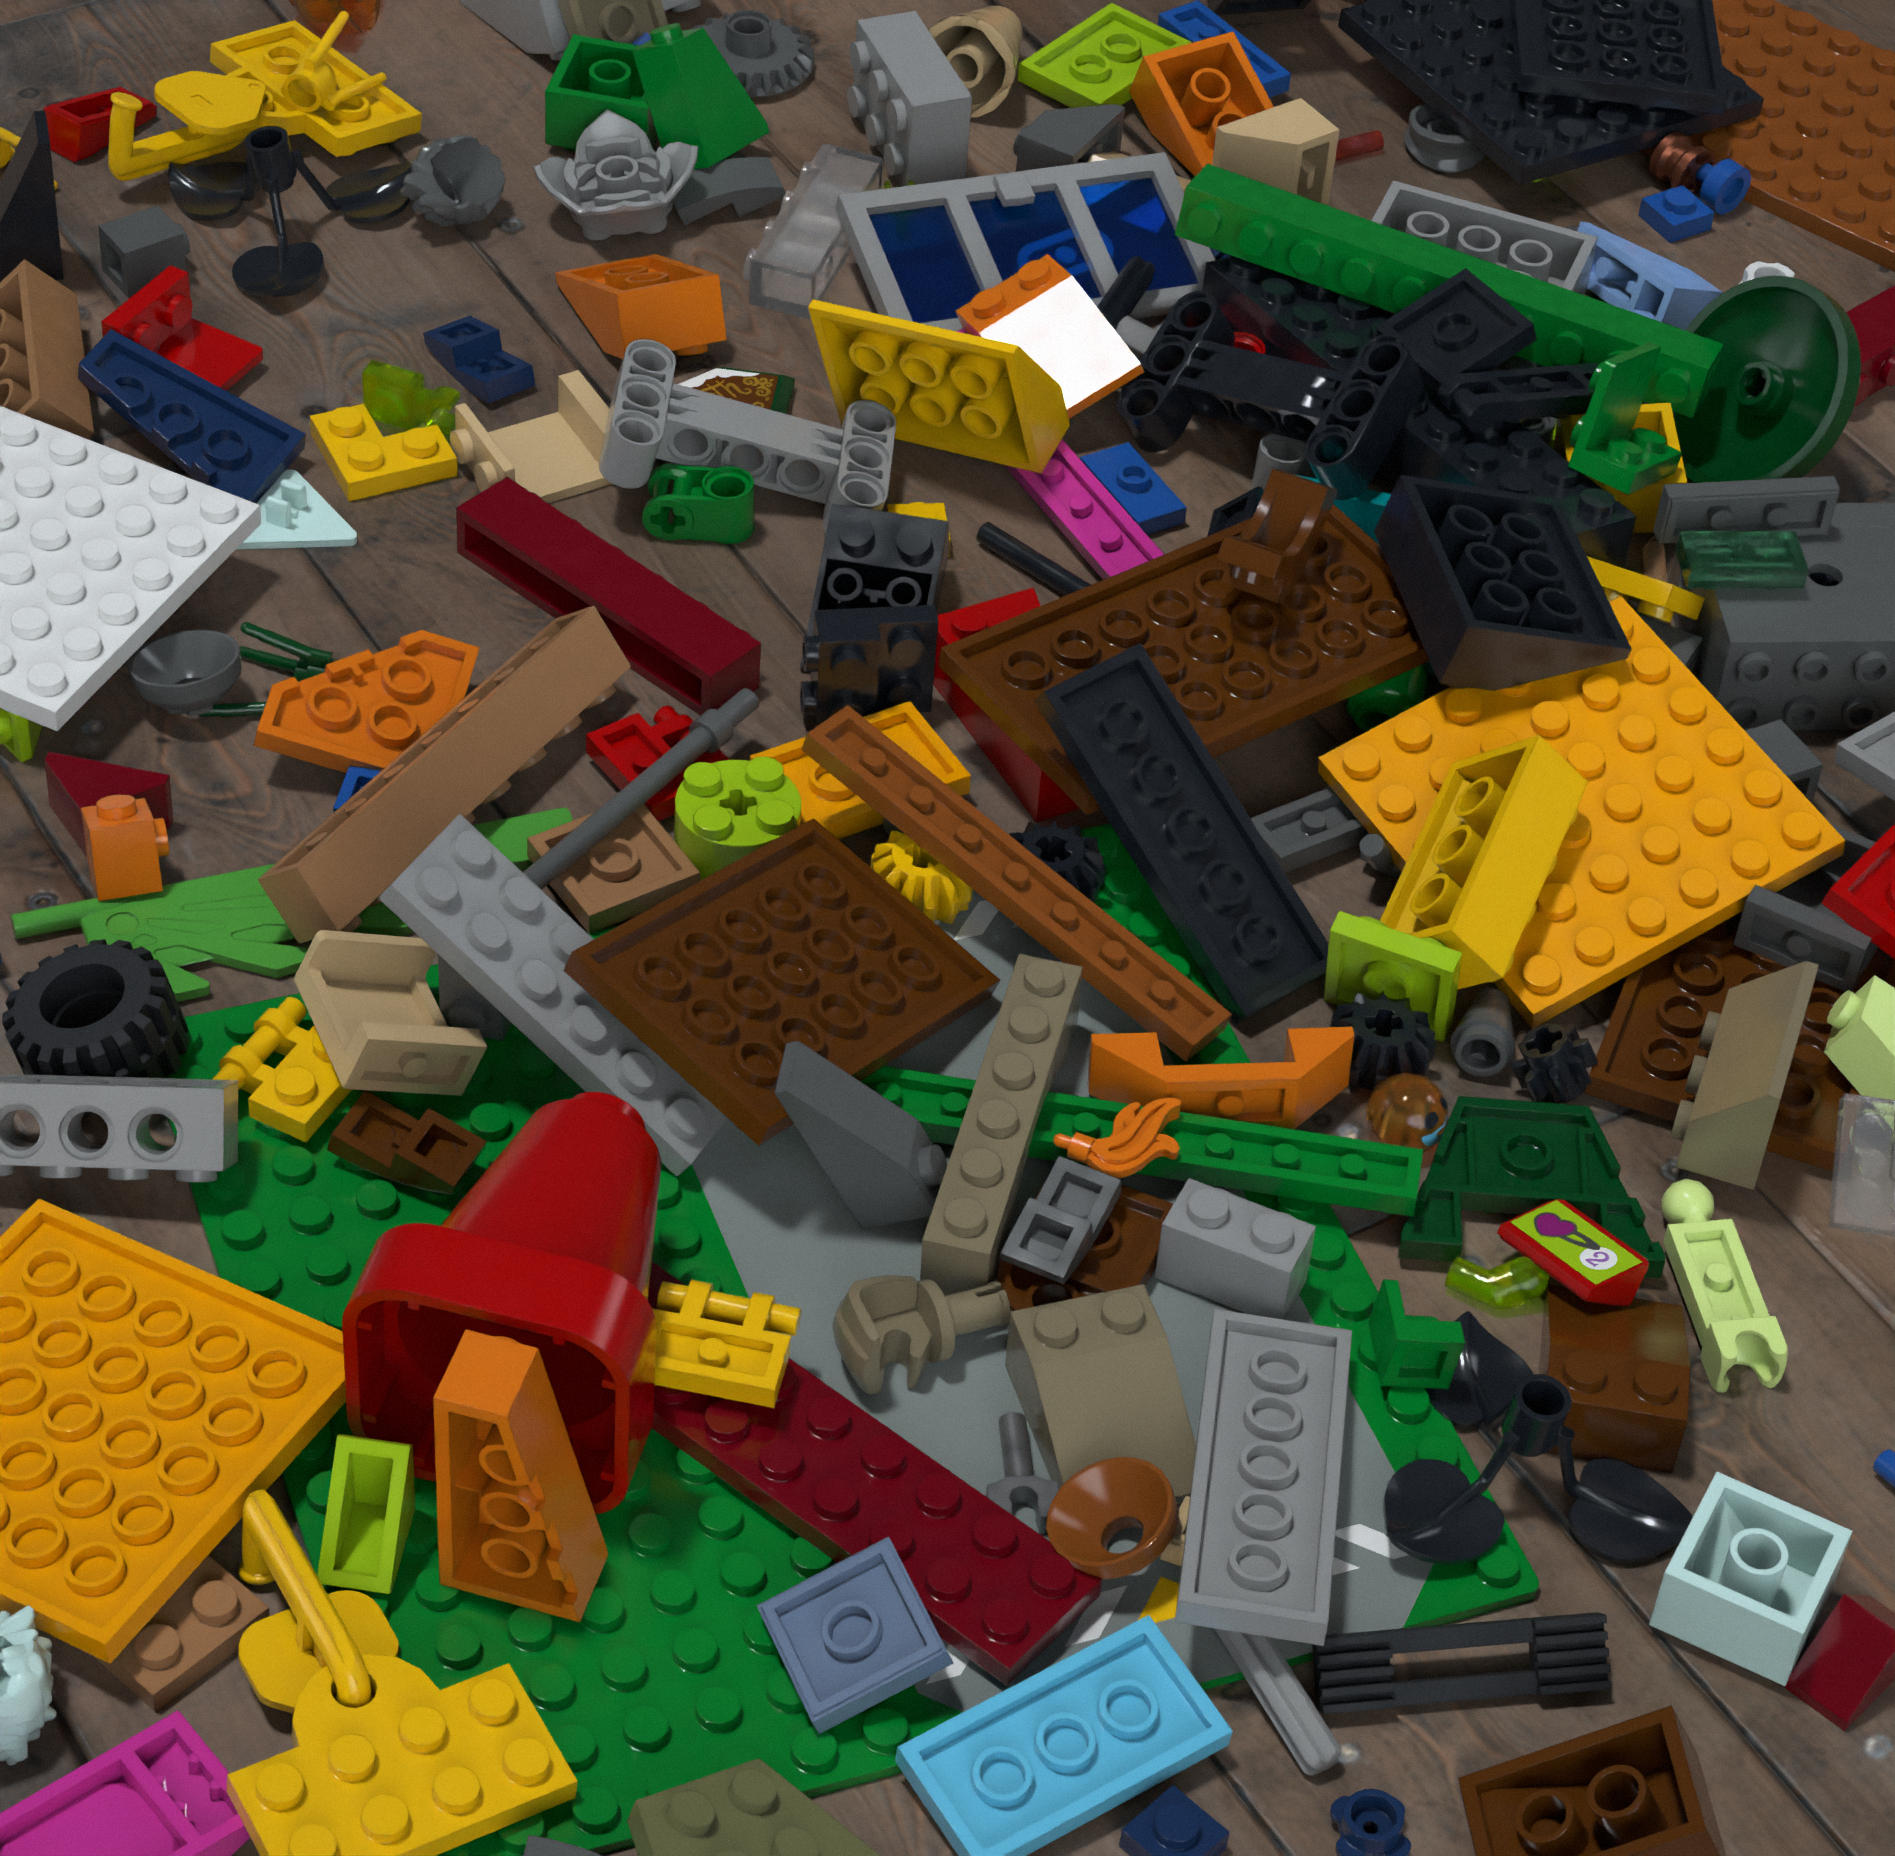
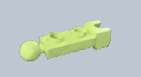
[1661,1179,1788,1393]

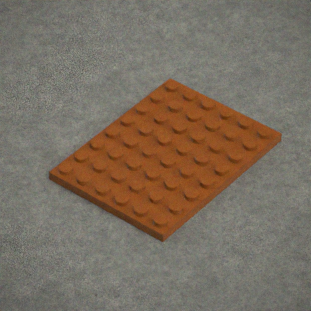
[1639,0,1895,272]

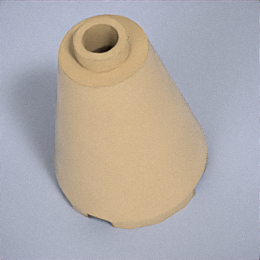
[928,6,1023,117]

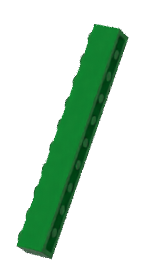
[1174,164,1724,418]

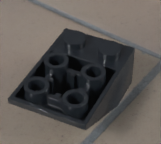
[800,504,949,670]

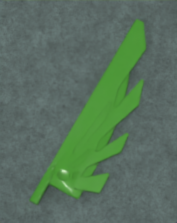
[10,807,573,1002]

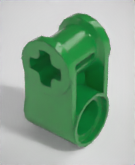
[642,463,755,544]

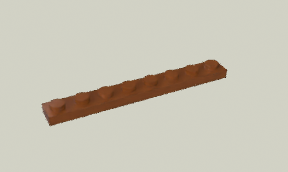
[802,705,1232,1062]

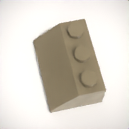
[1670,961,1819,1190]

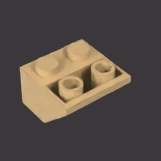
[1212,98,1340,206]

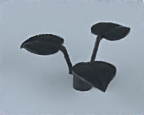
[168,126,412,297]
[1383,1311,1693,1565]

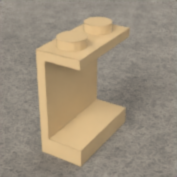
[450,370,611,503]

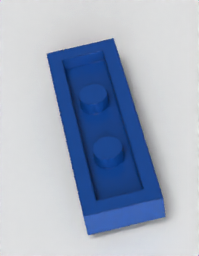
[1157,0,1291,98]

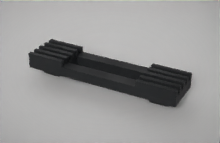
[1312,1612,1612,1714]

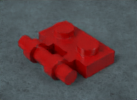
[586,705,730,821]

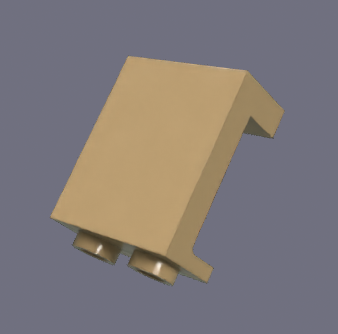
[294,930,487,1096]

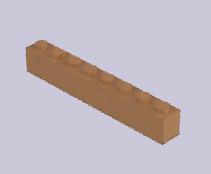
[258,606,631,943]

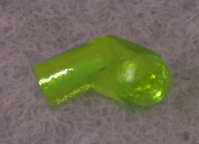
[1444,1256,1549,1311]

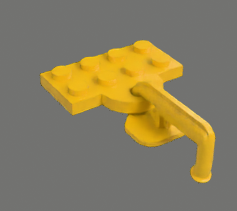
[108,20,422,181]
[226,1489,578,1856]

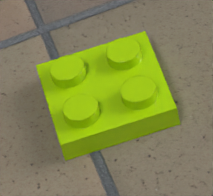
[1324,911,1462,1042]

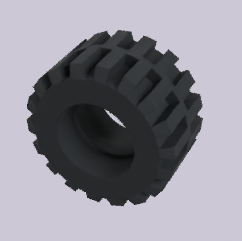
[2,939,189,1117]

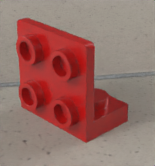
[101,265,263,391]

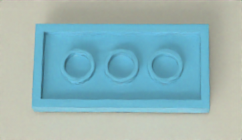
[895,1615,1233,1856]

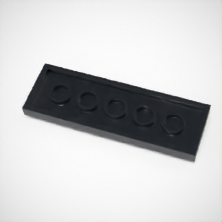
[1034,643,1329,1025]

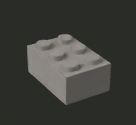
[847,11,972,186]

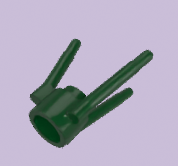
[199,622,340,717]

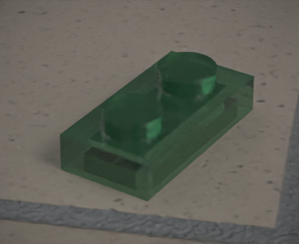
[1675,531,1809,590]

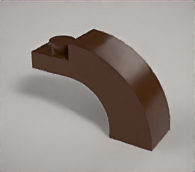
[1217,469,1338,603]

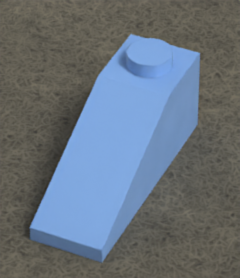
[1577,222,1723,330]

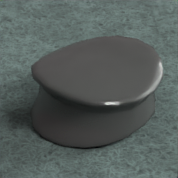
[1404,102,1485,174]

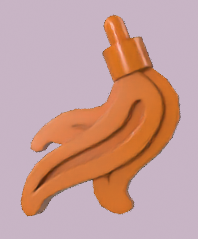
[1053,1097,1181,1179]

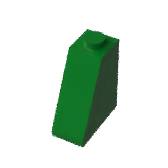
[632,23,769,169]

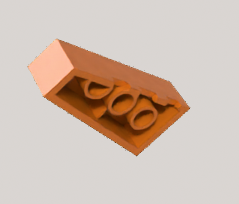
[433,1329,609,1622]

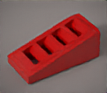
[43,87,157,162]

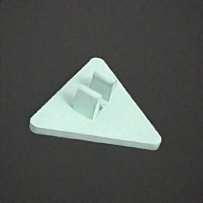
[236,470,357,550]

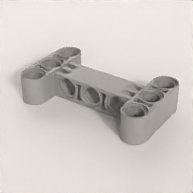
[599,339,896,535]

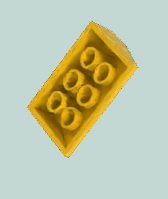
[808,299,1070,473]

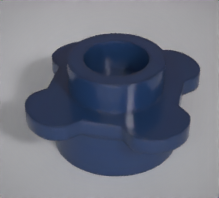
[1330,1789,1411,1856]

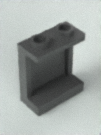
[1733,824,1878,992]

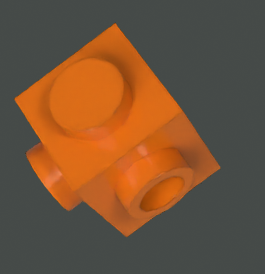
[81,795,169,901]

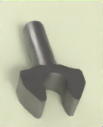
[986,1412,1059,1534]

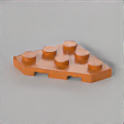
[253,630,480,773]

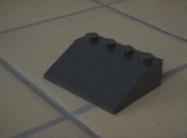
[1374,475,1632,691]

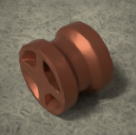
[1649,131,1715,194]

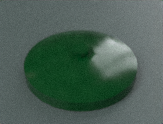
[1672,276,1861,483]

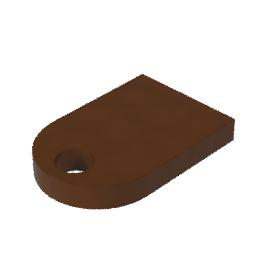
[996,1185,1173,1311]

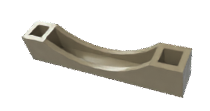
[920,954,1083,1296]

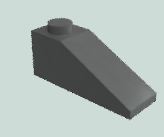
[775,1041,947,1229]

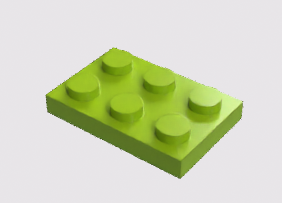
[1018,3,1192,108]

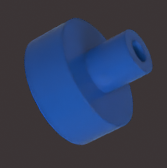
[1695,159,1751,215]

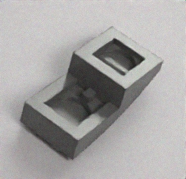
[673,157,787,226]
[1000,1156,1121,1284]

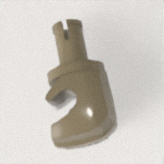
[832,1275,1011,1394]

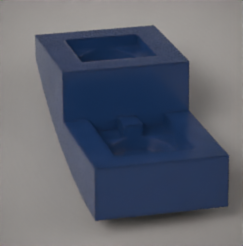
[423,316,536,404]

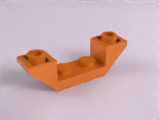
[1087,1027,1354,1129]

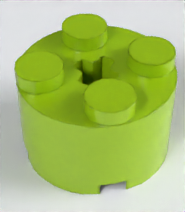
[674,757,801,881]

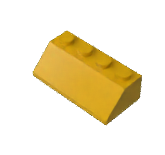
[1380,735,1588,990]

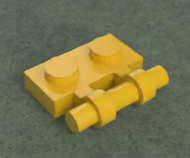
[212,997,353,1142]
[652,1280,802,1408]

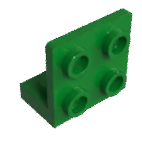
[1568,342,1682,495]

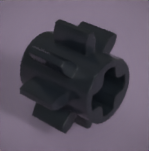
[1511,1023,1598,1104]

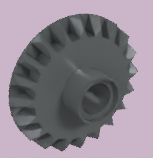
[692,10,814,97]

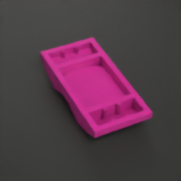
[0,1710,250,1856]

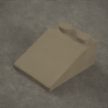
[1005,1284,1196,1505]

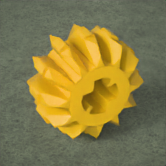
[871,831,973,924]

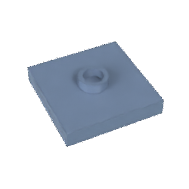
[757,1537,954,1734]

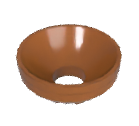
[1046,1457,1179,1580]

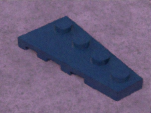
[78,329,306,503]

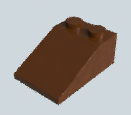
[1539,1284,1690,1473]
[1458,1705,1726,1856]

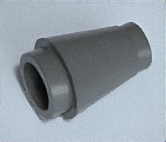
[1450,988,1515,1077]

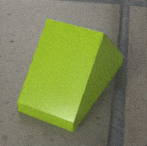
[317,1434,415,1594]

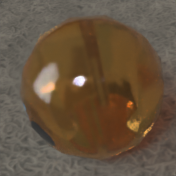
[1365,1073,1449,1153]

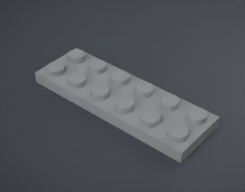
[379,814,728,1176]
[1175,1309,1352,1646]

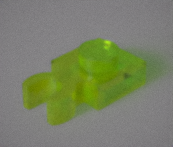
[362,360,460,435]

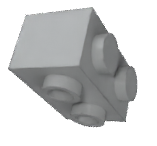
[1155,1178,1316,1320]

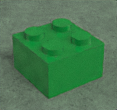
[545,34,658,152]

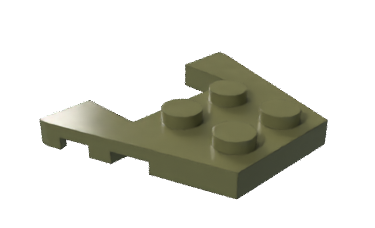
[627,1758,881,1856]

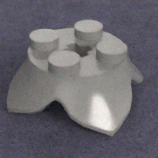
[534,109,698,240]

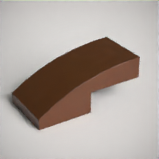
[327,1090,487,1194]

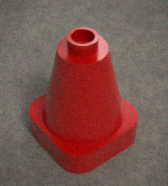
[342,1092,661,1515]

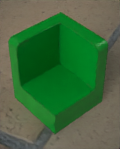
[1368,1279,1465,1389]

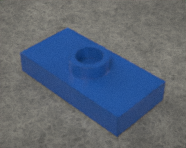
[1080,442,1187,535]

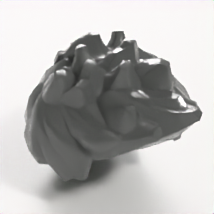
[400,135,506,227]

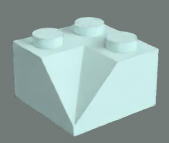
[1649,1472,1853,1686]

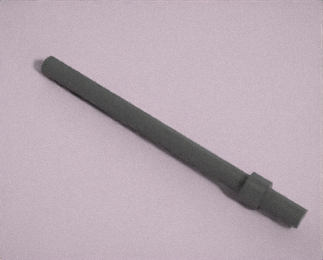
[523,688,759,890]

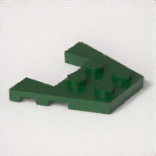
[1398,1096,1665,1279]

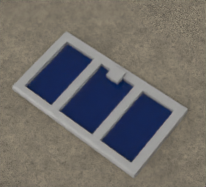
[835,152,1215,331]

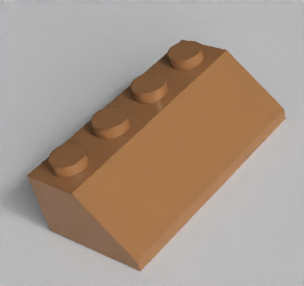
[0,259,94,440]

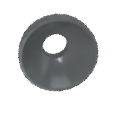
[128,630,242,716]

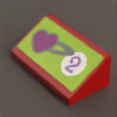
[1497,1199,1649,1307]

